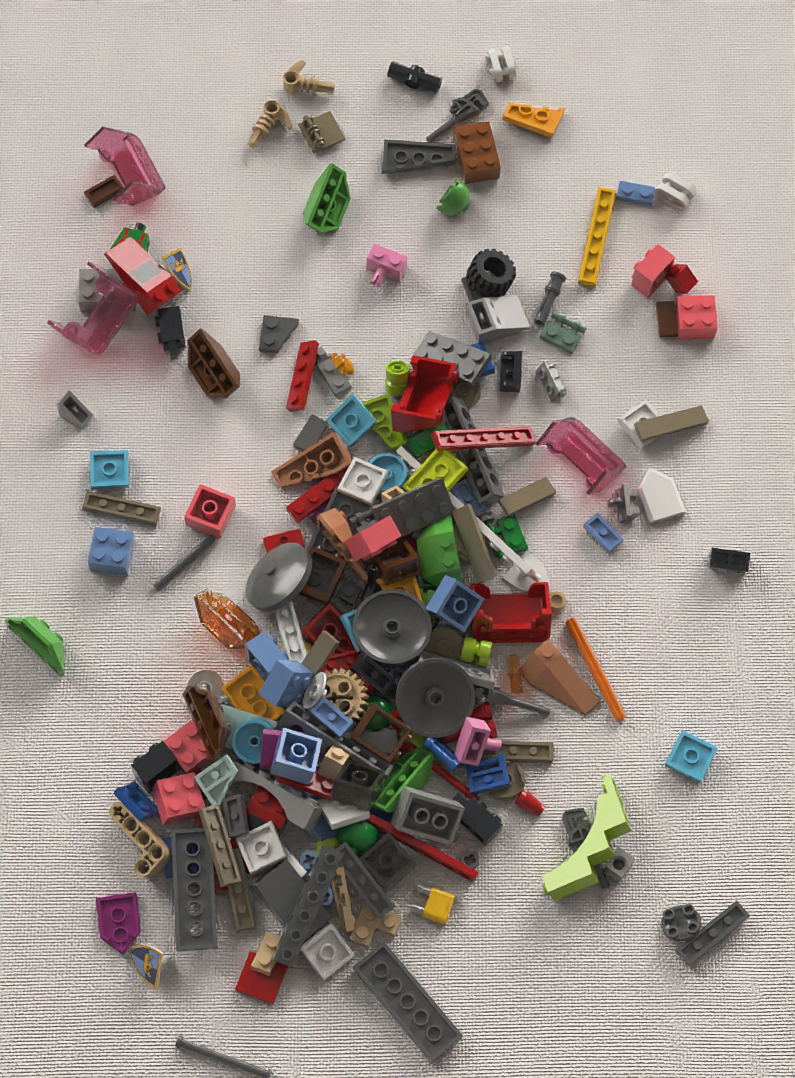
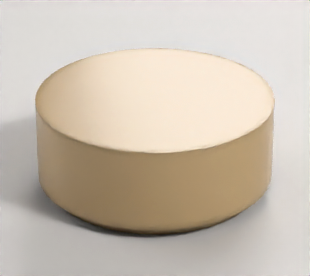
[550,591,566,612]

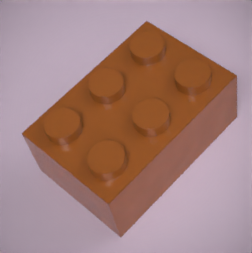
[453,121,501,184]

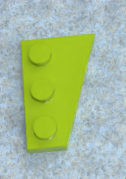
[362,393,408,450]

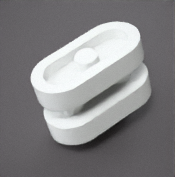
[484,46,516,83]
[655,173,697,210]

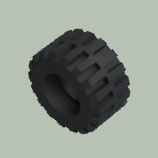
[466,249,516,298]

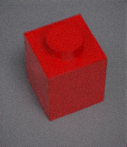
[665,264,698,294]

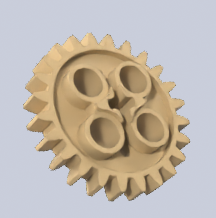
[308,668,369,726]

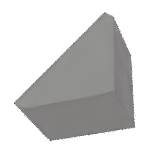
[56,390,93,429]

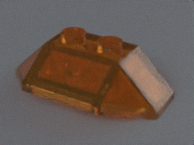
[194,588,260,649]

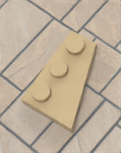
[330,867,356,934]

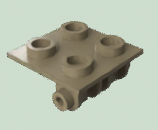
[298,111,346,153]

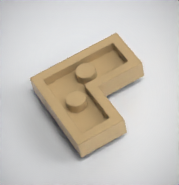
[350,902,403,948]
[251,932,302,976]

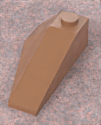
[271,432,352,488]
[317,508,368,585]
[518,640,600,715]

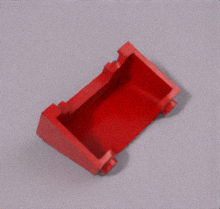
[391,355,459,433]
[471,582,552,643]

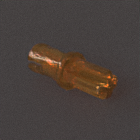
[507,654,524,694]

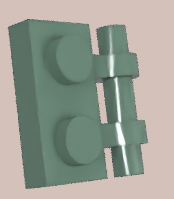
[539,311,587,355]

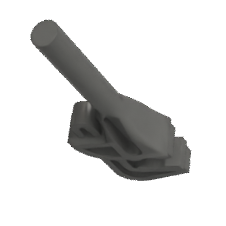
[426,89,489,143]
[473,684,550,716]
[562,808,610,889]

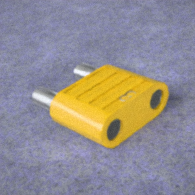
[410,885,455,925]

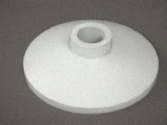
[186,669,224,698]
[303,672,327,709]

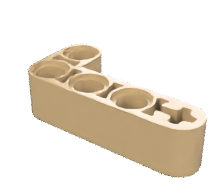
[109,802,172,878]

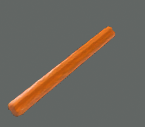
[566,617,626,722]

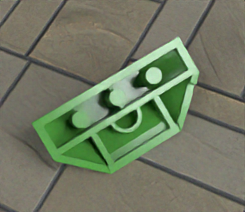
[302,163,351,234]
[416,516,464,588]
[5,617,65,677]
[370,747,434,812]

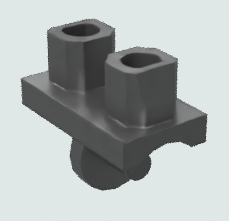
[607,484,639,523]

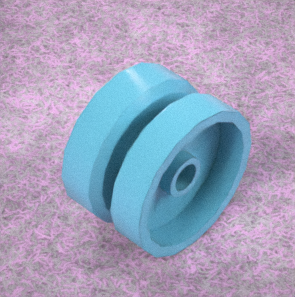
[369,453,409,501]
[232,718,275,764]

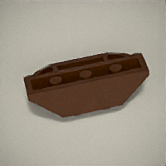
[187,328,240,398]
[182,685,231,764]

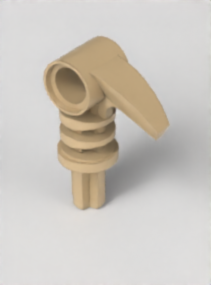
[283,60,335,95]
[248,100,292,149]

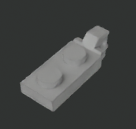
[316,346,352,397]

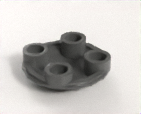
[661,904,701,942]

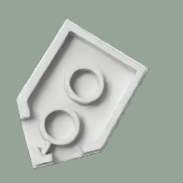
[637,468,686,524]

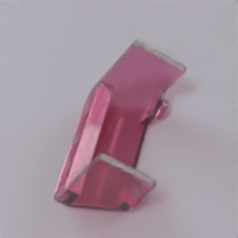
[84,126,165,206]
[47,261,138,354]
[535,417,626,495]

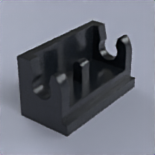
[500,351,522,393]
[708,547,750,572]

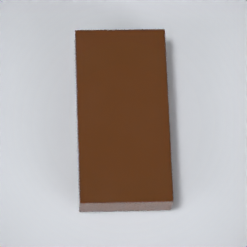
[84,174,125,208]
[656,301,678,338]

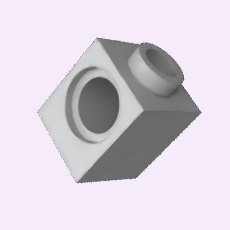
[603,847,635,882]

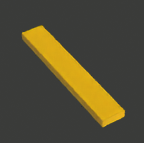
[578,187,616,287]

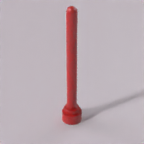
[400,742,479,801]

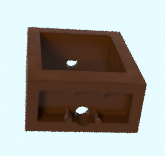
[370,536,422,586]
[299,546,347,605]
[350,703,413,763]

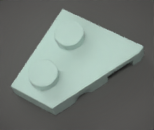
[194,754,238,806]

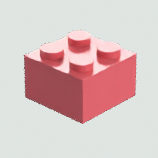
[631,244,675,298]
[675,295,718,339]
[184,484,236,539]
[344,516,402,562]
[164,719,211,774]
[152,772,205,826]

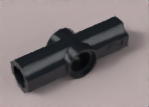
[387,61,442,93]

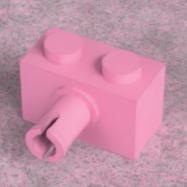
[366,243,407,288]
[454,717,501,766]

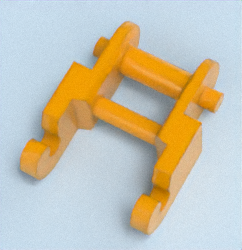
[331,353,354,375]

